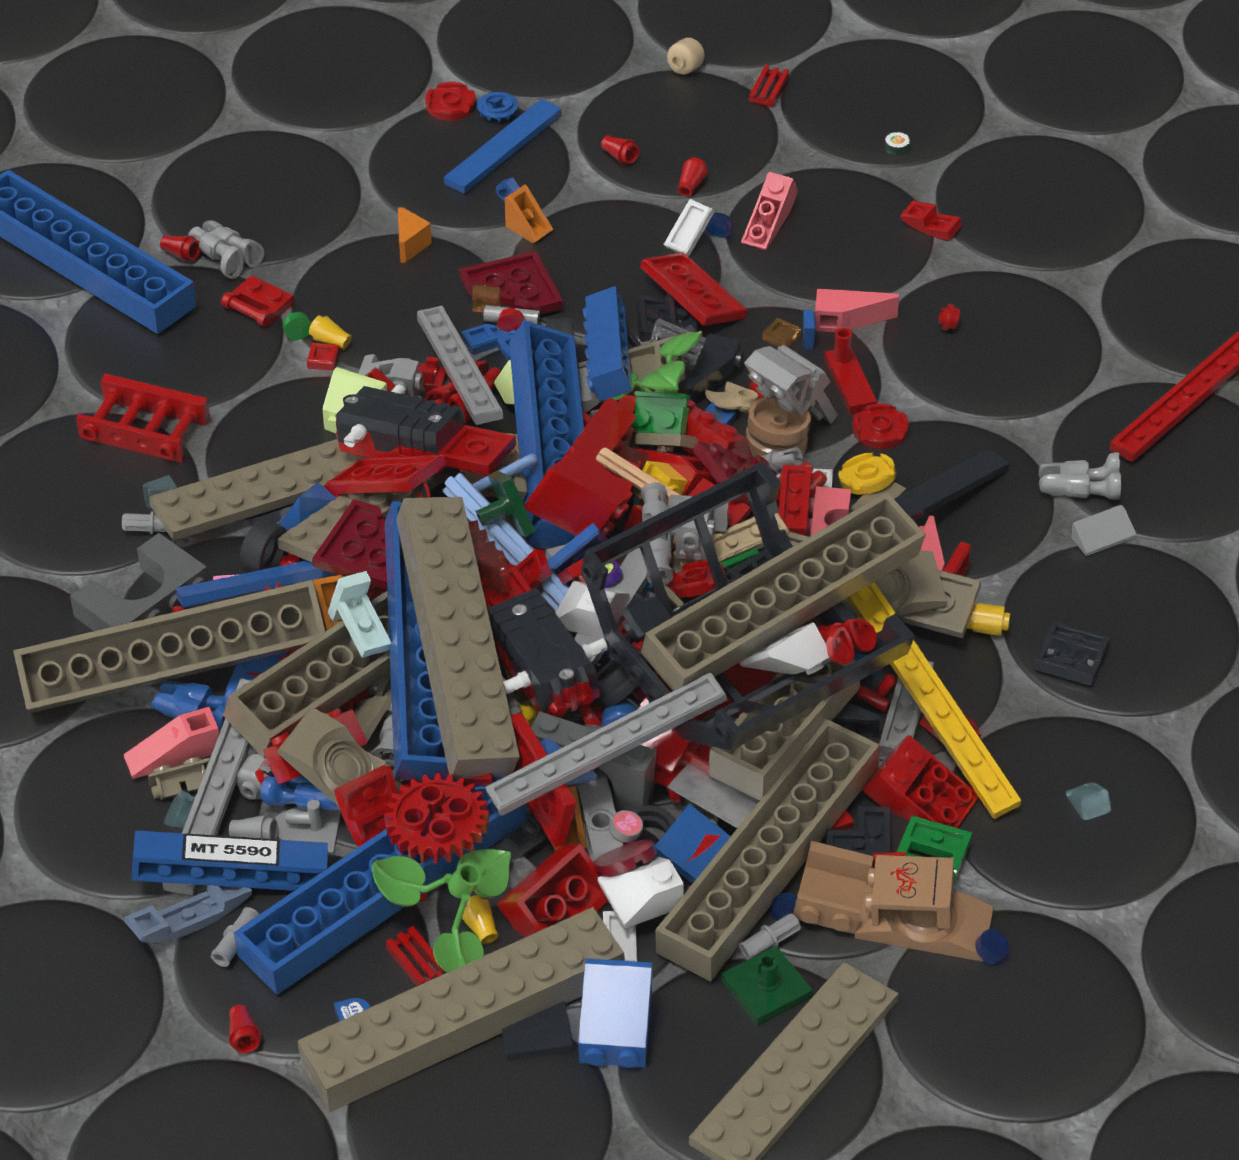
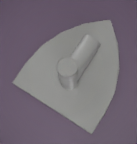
[274,800,341,854]

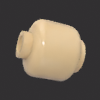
[667,38,705,74]

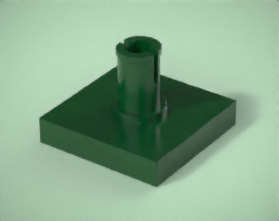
[475,471,535,537]
[721,946,813,1026]

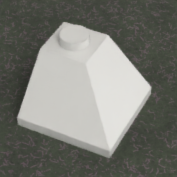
[555,580,630,639]
[739,623,829,675]
[598,856,684,929]

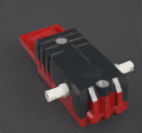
[335,385,516,475]
[481,566,608,718]

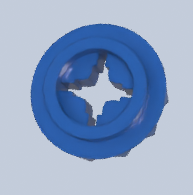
[477,92,518,122]

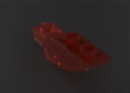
[468,520,511,594]

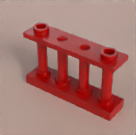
[76,373,210,463]

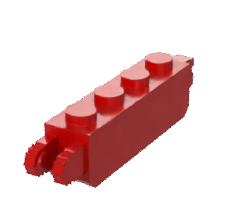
[562,396,636,468]

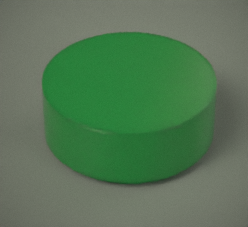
[283,312,311,340]

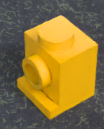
[642,461,687,495]

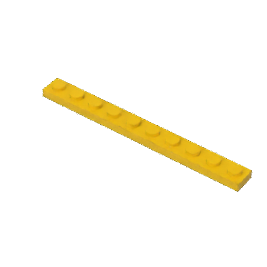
[847,582,1021,819]

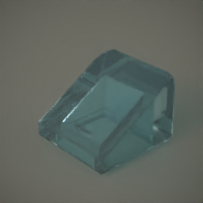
[143,475,177,508]
[1066,782,1111,820]
[163,790,195,828]

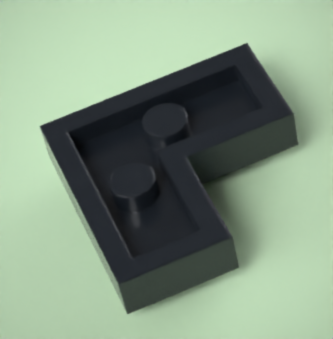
[826,806,891,864]

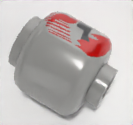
[236,754,275,800]

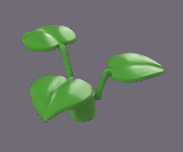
[600,331,703,403]
[372,849,511,973]

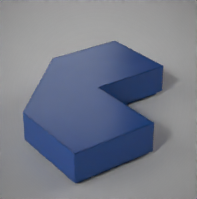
[462,324,516,362]

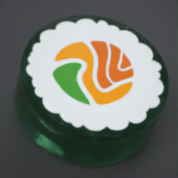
[884,132,911,155]

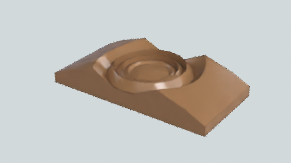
[855,884,994,962]

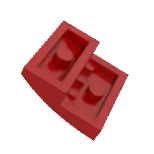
[334,765,398,847]

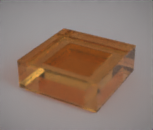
[472,285,501,313]
[762,318,800,347]

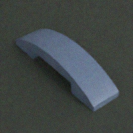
[124,885,252,942]

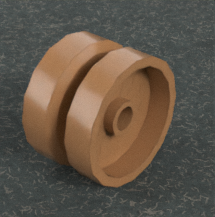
[745,397,811,461]

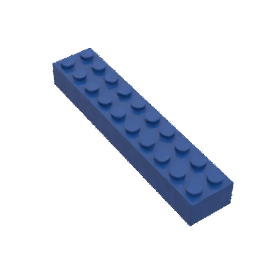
[0,170,197,334]
[509,320,584,550]
[385,501,458,782]
[233,777,527,995]

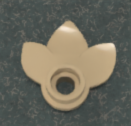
[705,382,758,413]

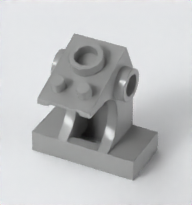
[358,354,425,398]
[668,494,729,561]

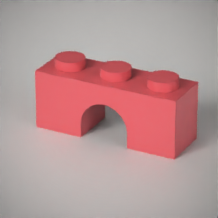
[806,486,851,536]

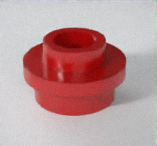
[938,303,960,331]

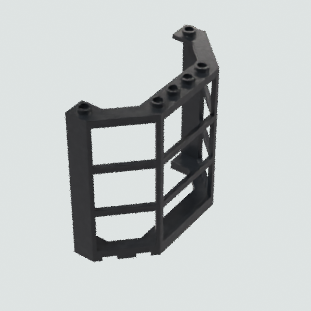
[581,461,915,751]

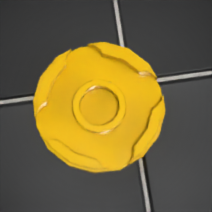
[838,453,896,495]

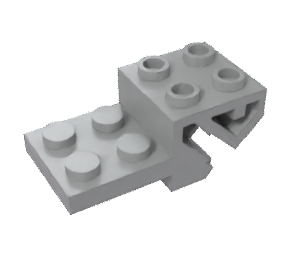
[744,345,838,424]

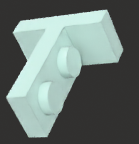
[328,571,392,658]

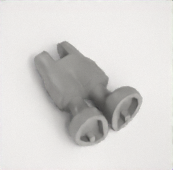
[189,220,264,279]
[1039,452,1121,500]

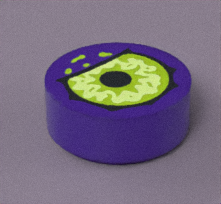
[605,560,623,588]

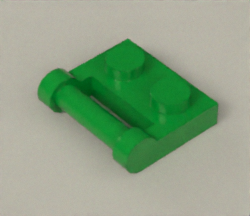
[897,816,972,883]

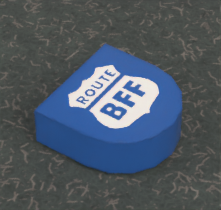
[334,998,370,1021]

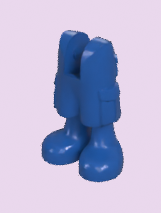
[151,680,238,734]
[261,775,340,811]

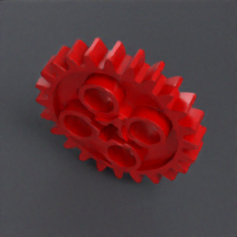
[384,773,489,864]

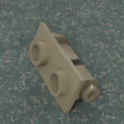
[148,757,210,800]

